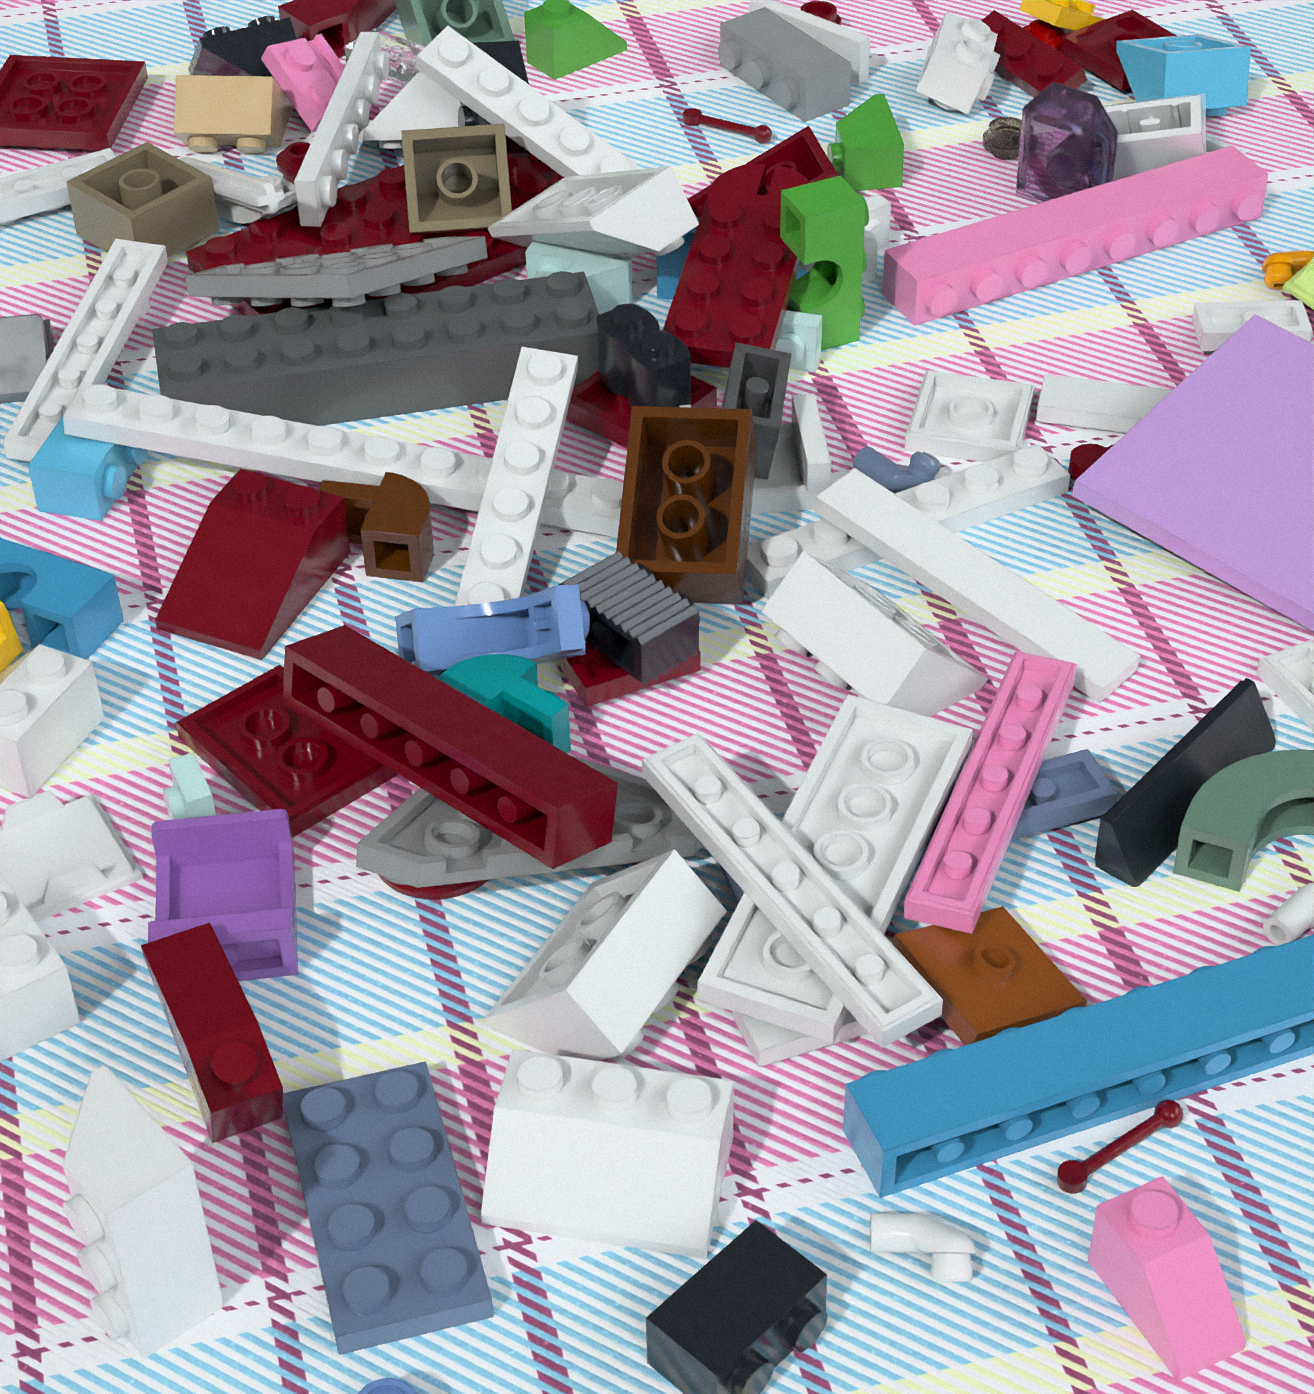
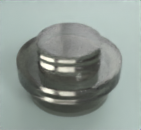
[982,117,1032,160]

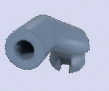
[853,446,941,492]

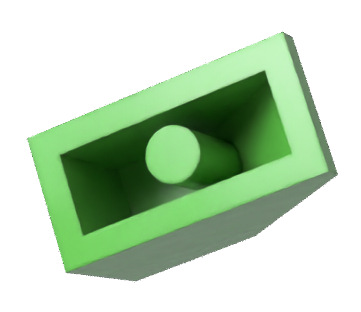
[524,0,627,80]
[827,94,904,191]

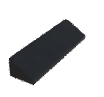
[1094,678,1276,887]

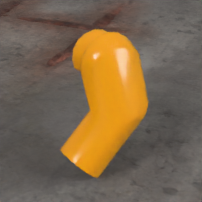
[1262,250,1314,290]

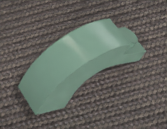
[1173,749,1314,892]

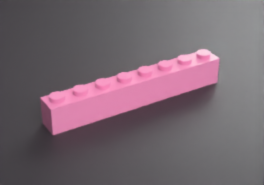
[882,146,1269,326]

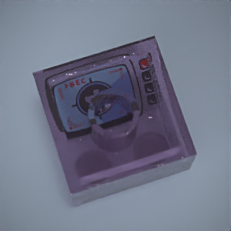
[1015,82,1118,204]

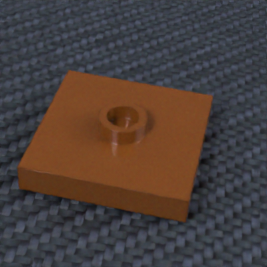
[892,906,1087,1045]

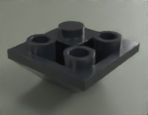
[188,16,297,85]

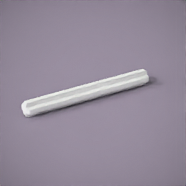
[179,156,285,214]

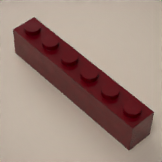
[283,625,618,869]

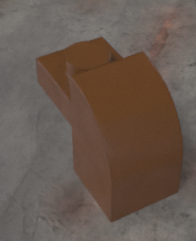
[318,472,434,583]

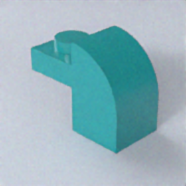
[437,654,571,753]

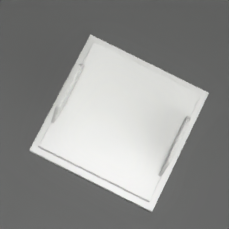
[0,790,143,922]

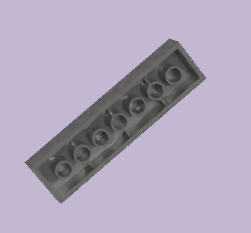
[152,271,599,426]

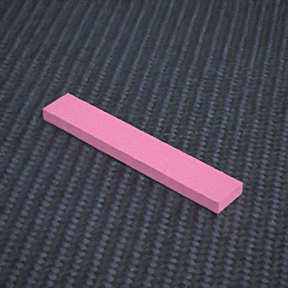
[904,652,1077,934]

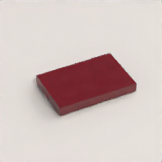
[176,665,396,838]

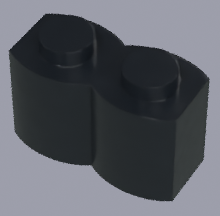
[597,303,691,410]

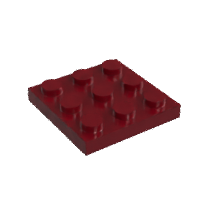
[0,55,148,153]

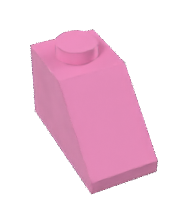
[1088,1176,1246,1382]

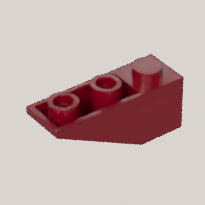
[278,0,397,59]

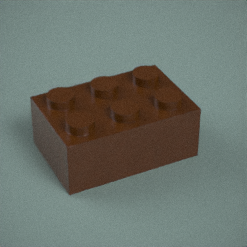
[616,406,757,605]

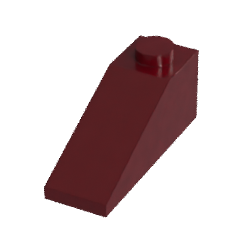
[141,922,283,1143]

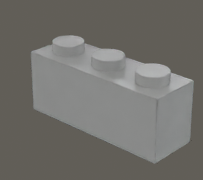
[718,7,851,122]

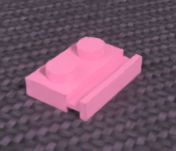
[261,34,372,133]

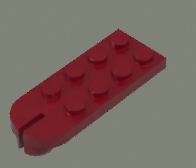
[662,164,810,368]

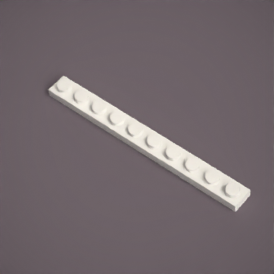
[63,382,623,538]

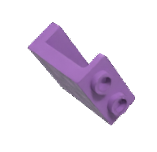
[148,809,299,981]

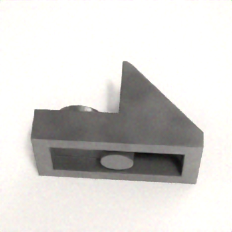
[0,314,54,404]

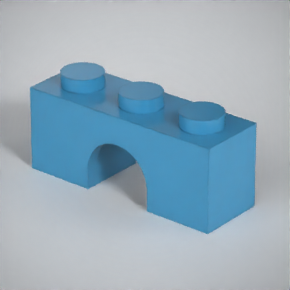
[0,537,124,660]

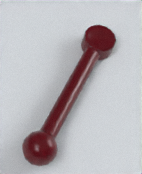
[683,108,772,144]
[1057,1099,1184,1194]

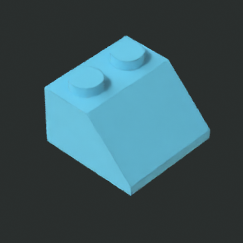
[1116,34,1251,116]

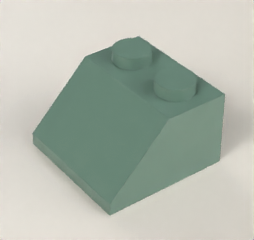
[394,0,515,54]

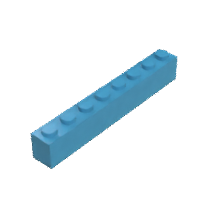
[843,934,1314,1198]

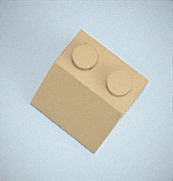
[174,75,292,154]

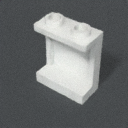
[679,394,831,514]

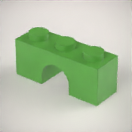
[780,175,869,351]

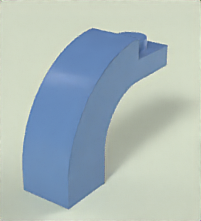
[395,584,590,676]

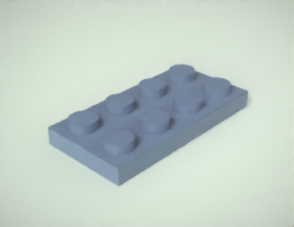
[283,1061,494,1355]

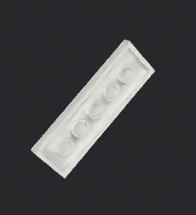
[697,694,973,1043]

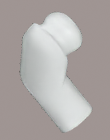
[870,1213,977,1282]

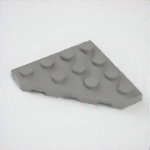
[185,236,488,307]
[356,755,703,888]

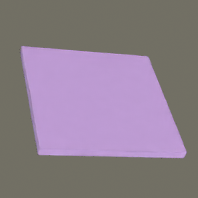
[1072,314,1314,632]

